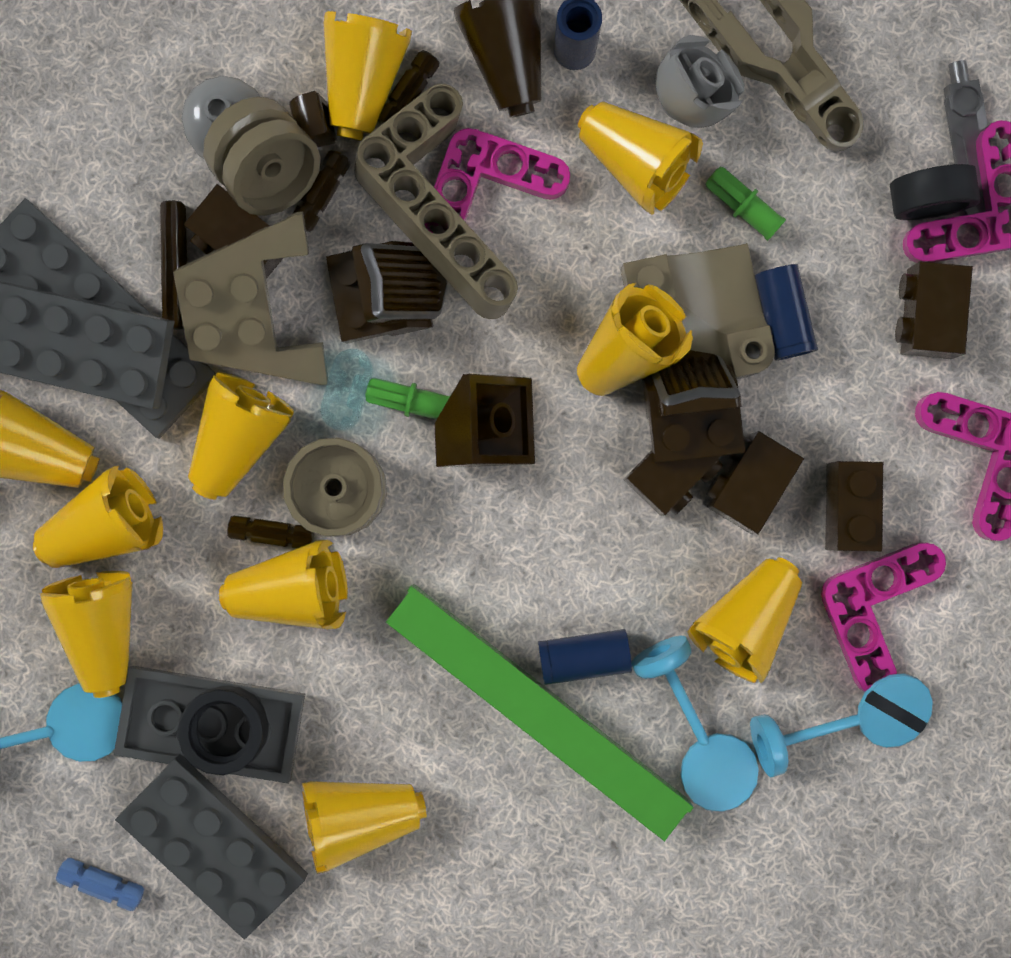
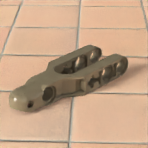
[680,0,864,151]

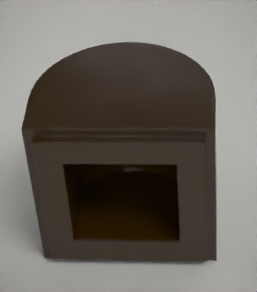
[289,91,337,148]

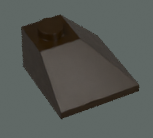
[434,374,535,467]

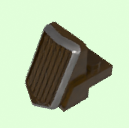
[326,241,448,344]
[642,350,745,463]

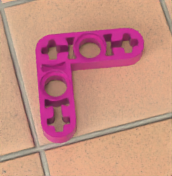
[903,120,1011,263]
[424,128,570,233]
[915,392,1011,541]
[821,543,946,693]

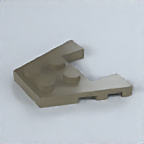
[173,212,329,385]

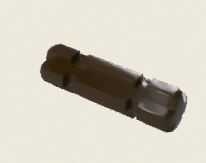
[378,50,440,125]
[293,150,351,232]
[227,515,314,549]

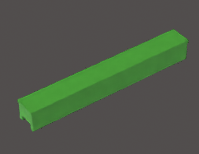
[386,584,694,842]

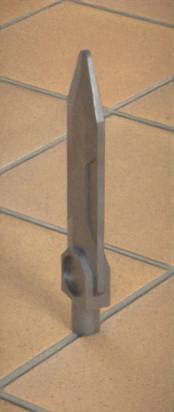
[943,60,1000,234]

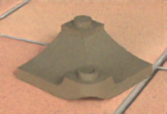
[620,243,775,383]

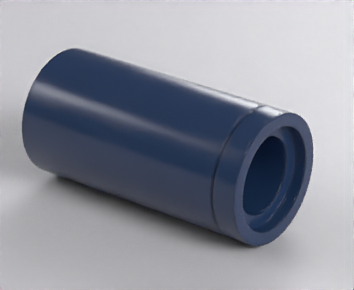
[554,0,602,70]
[755,264,818,361]
[538,629,632,685]

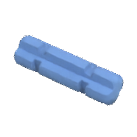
[56,858,144,911]

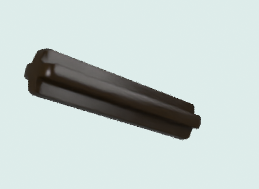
[160,200,187,330]

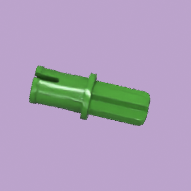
[705,166,786,241]
[366,378,451,419]

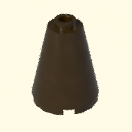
[454,0,541,118]

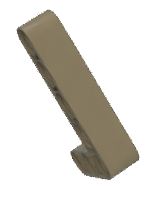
[354,84,518,319]

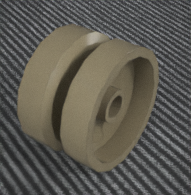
[203,96,321,216]
[283,438,387,537]

